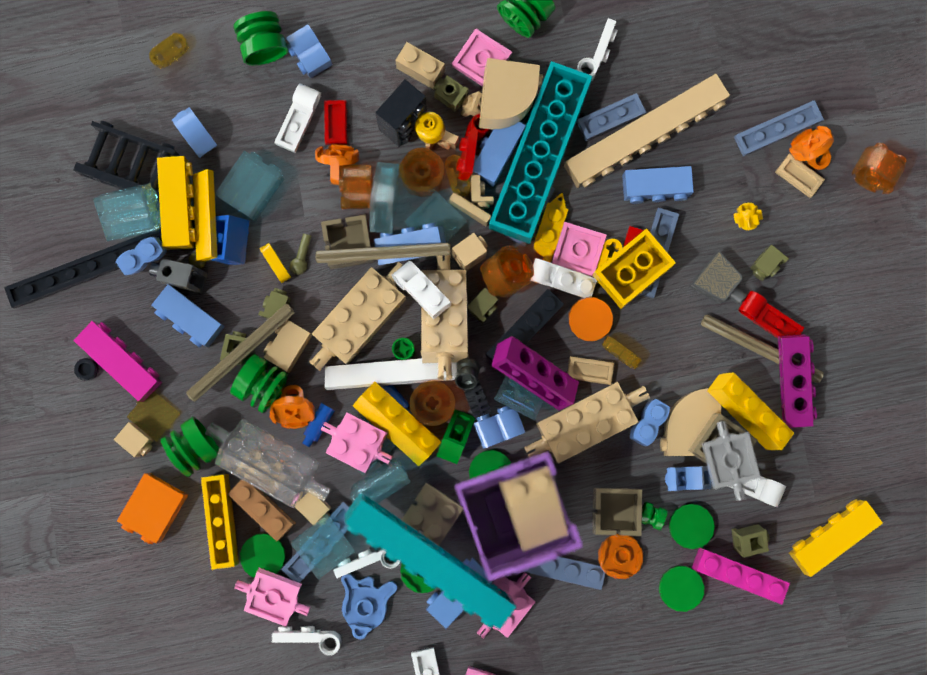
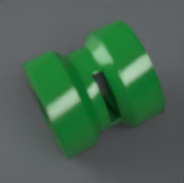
[392,338,415,360]
[642,502,668,530]

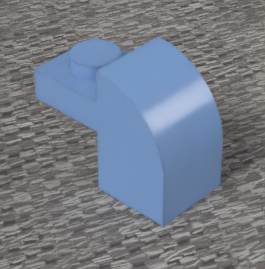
[172,107,217,158]
[665,466,711,491]

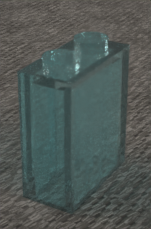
[215,150,284,222]
[370,162,400,234]
[93,183,161,241]
[350,457,411,503]

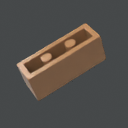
[228,477,296,541]

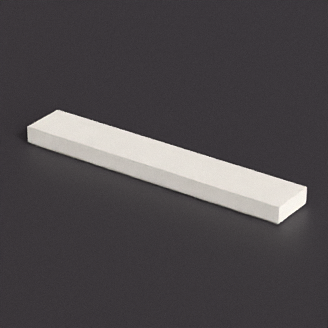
[325,359,458,390]

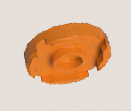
[568,297,613,341]
[598,534,643,579]

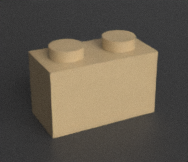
[396,42,445,90]
[452,233,488,272]
[264,320,312,373]

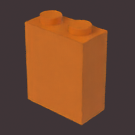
[117,473,188,545]

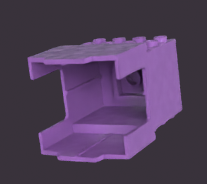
[455,452,583,581]

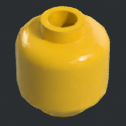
[415,112,445,144]

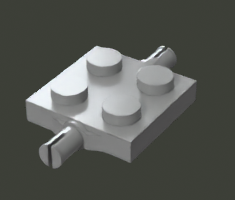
[702,421,760,501]

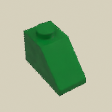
[436,409,475,464]

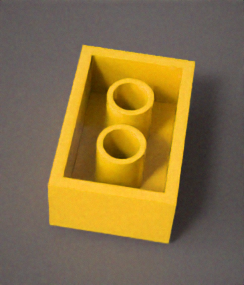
[593,229,676,309]

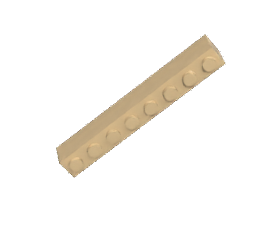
[564,74,730,188]

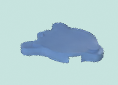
[341,573,398,639]

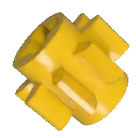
[734,203,763,230]

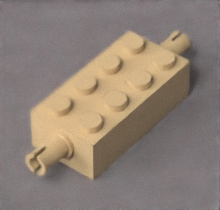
[421,255,468,381]
[309,262,406,371]
[524,382,650,464]

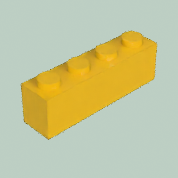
[157,156,196,250]
[707,373,794,450]
[353,381,441,466]
[201,474,239,570]
[789,499,883,577]

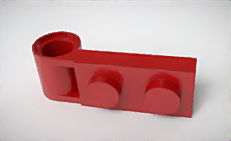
[456,114,489,181]
[738,291,804,338]

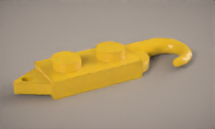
[523,193,568,274]

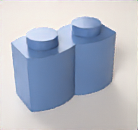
[286,24,332,78]
[116,237,167,275]
[630,399,670,446]
[473,405,526,449]

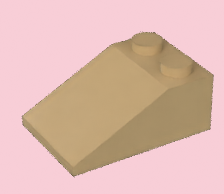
[499,466,568,551]

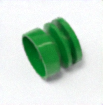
[497,0,556,38]
[233,11,288,66]
[230,354,289,414]
[161,416,221,477]

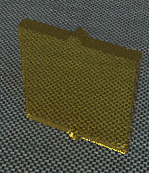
[127,391,181,442]

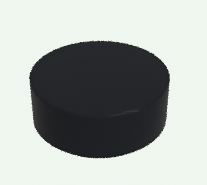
[74,358,99,381]

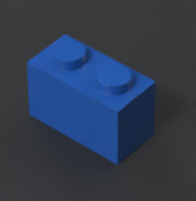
[210,215,249,265]

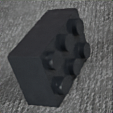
[375,79,427,147]

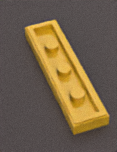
[193,169,217,262]

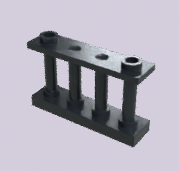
[73,121,180,203]

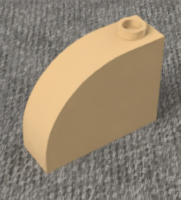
[479,58,543,129]
[660,388,721,456]

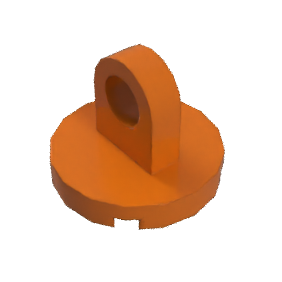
[789,126,834,170]
[315,145,359,185]
[270,385,315,429]

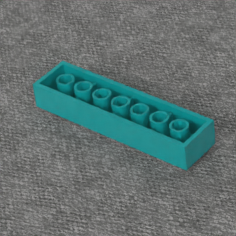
[489,61,593,244]
[345,492,516,630]

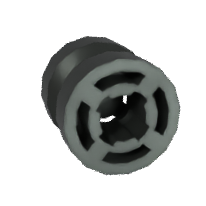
[455,358,480,390]

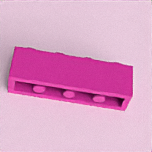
[73,321,162,402]
[691,548,790,604]

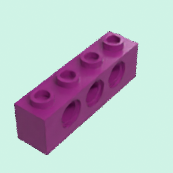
[778,334,817,428]
[492,336,579,410]

